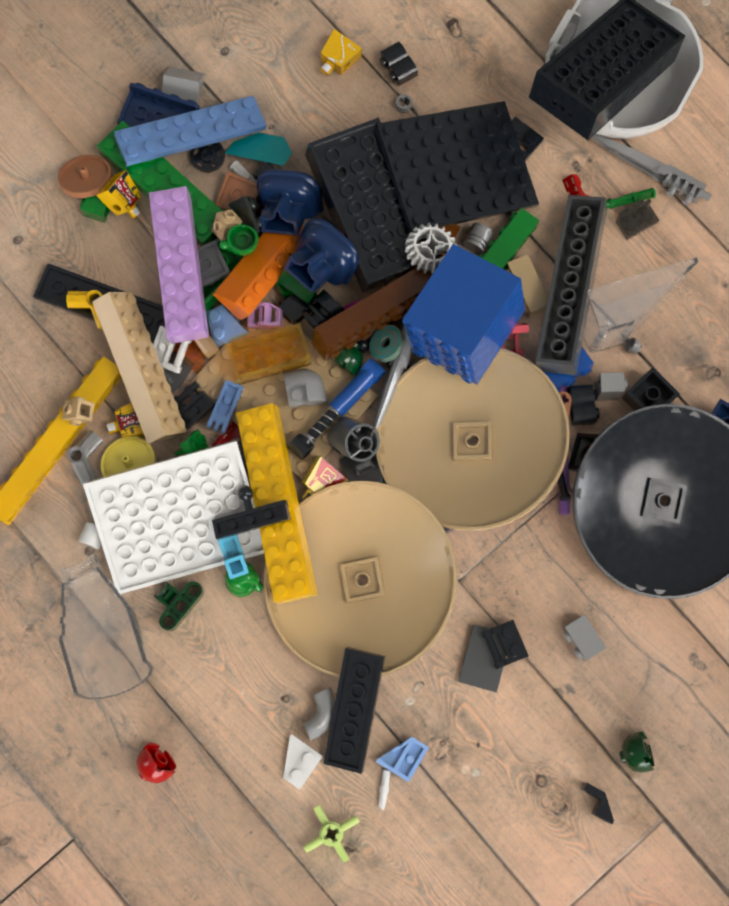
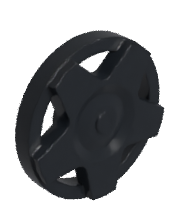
[191,142,225,173]

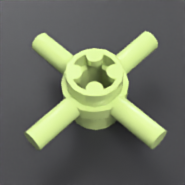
[303,805,360,863]

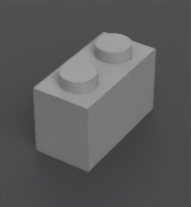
[594,372,627,401]
[562,614,606,662]

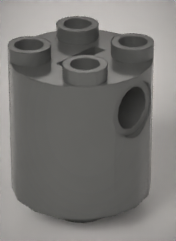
[327,417,380,462]

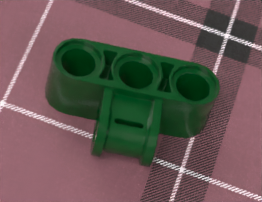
[154,581,204,631]

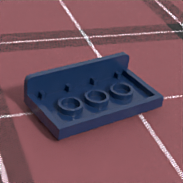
[117,83,200,127]

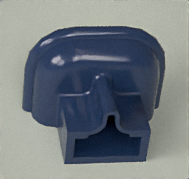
[256,169,324,236]
[284,218,359,293]

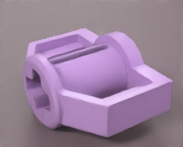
[247,302,283,329]

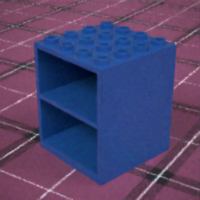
[403,244,525,385]

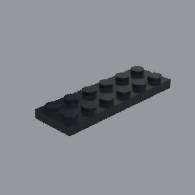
[323,647,385,774]

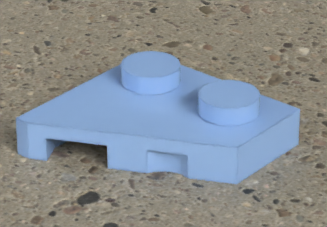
[206,305,248,347]
[376,737,429,782]

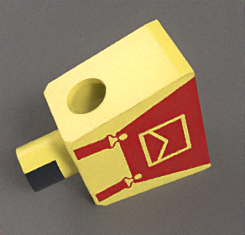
[301,455,348,500]

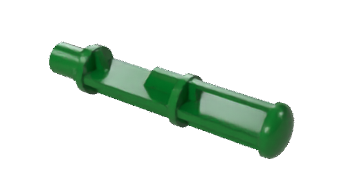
[606,188,656,209]

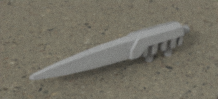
[591,134,712,206]
[373,323,412,429]

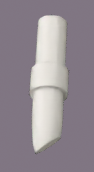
[378,770,391,810]

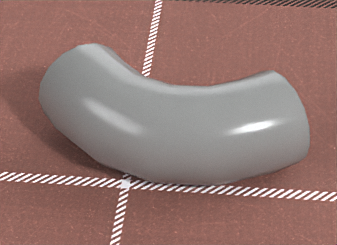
[303,687,335,741]

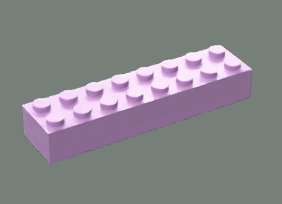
[149,186,209,344]

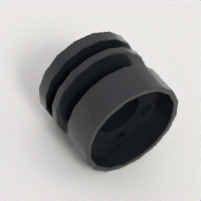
[301,289,345,330]

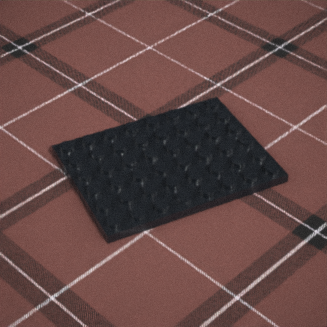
[374,101,539,233]

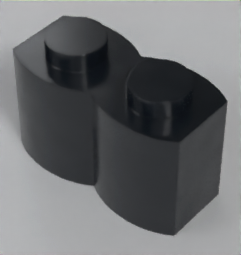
[379,41,418,86]
[568,384,600,426]

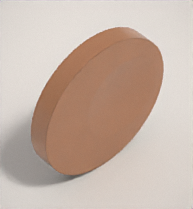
[58,155,113,198]

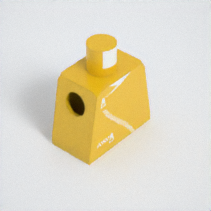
[320,29,362,76]

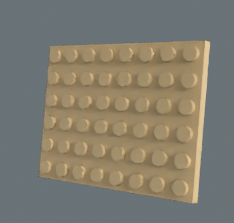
[189,301,379,480]

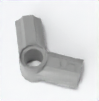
[67,430,104,486]

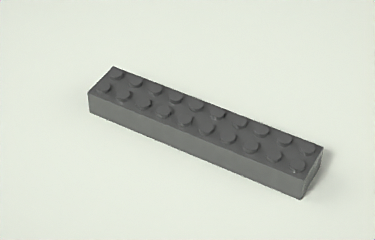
[536,195,607,375]

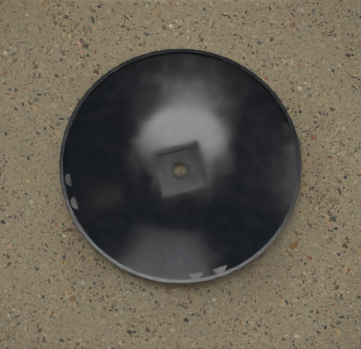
[573,404,729,599]

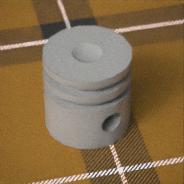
[463,222,493,254]

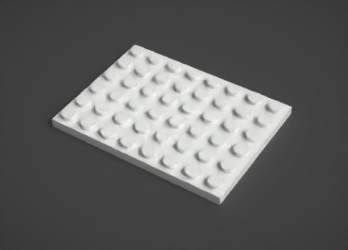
[83,440,264,595]

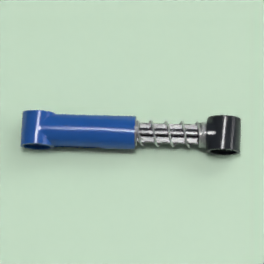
[287,358,386,460]

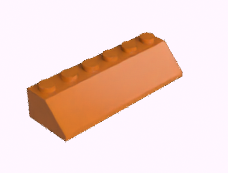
[213,226,304,320]

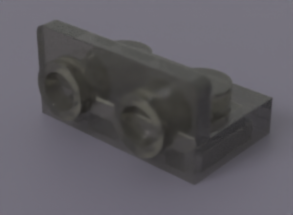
[615,199,660,240]

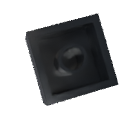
[622,367,680,410]

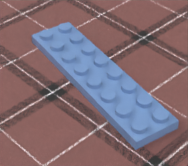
[114,96,267,166]

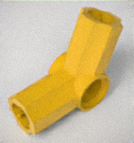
[66,290,103,330]

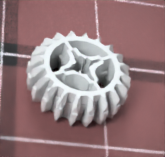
[405,222,457,274]

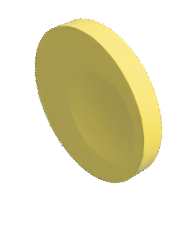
[101,436,157,477]

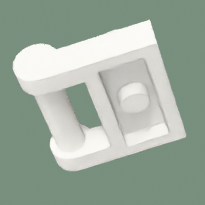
[153,325,192,373]

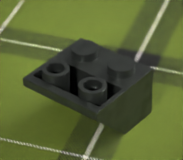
[229,195,263,234]

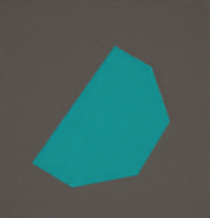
[225,132,292,166]

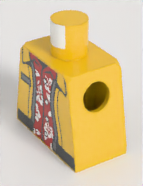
[96,170,141,218]
[106,402,145,438]

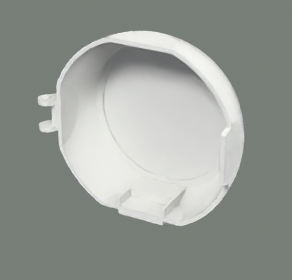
[545,0,703,139]

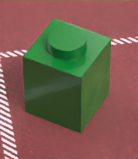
[80,195,110,223]

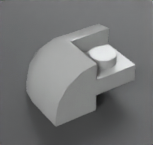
[283,369,327,408]

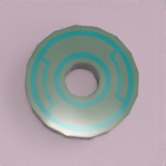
[369,325,405,362]

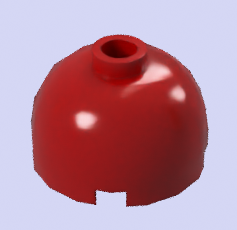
[136,743,177,784]

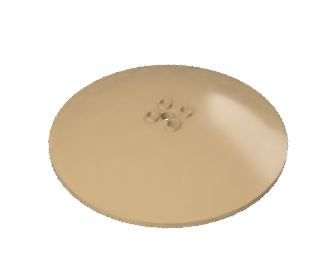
[376,348,570,531]
[264,481,457,677]

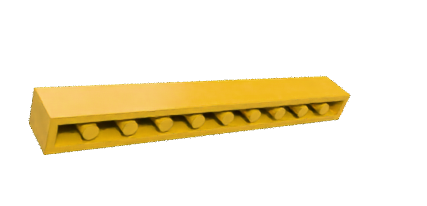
[0,356,122,526]

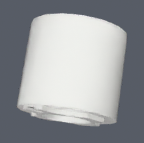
[78,522,102,550]

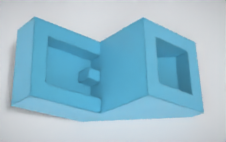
[218,535,249,579]

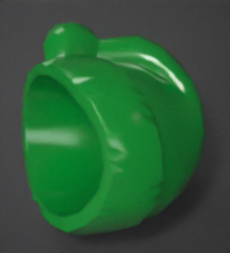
[219,224,259,257]
[225,562,263,597]

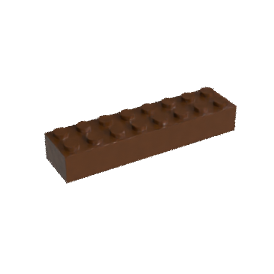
[312,253,443,361]

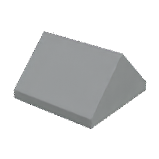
[162,67,205,104]

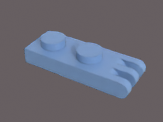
[206,380,244,434]

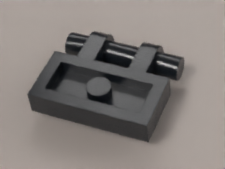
[174,381,215,430]

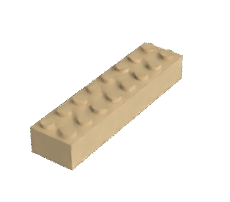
[92,292,187,444]

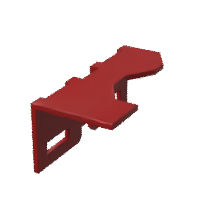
[562,174,589,196]
[212,421,241,446]

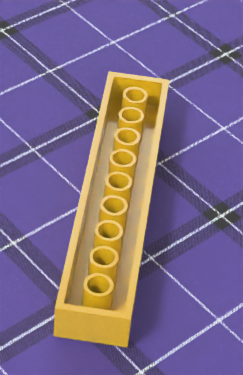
[236,403,318,604]

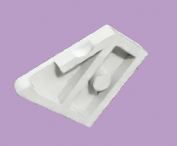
[283,734,323,790]

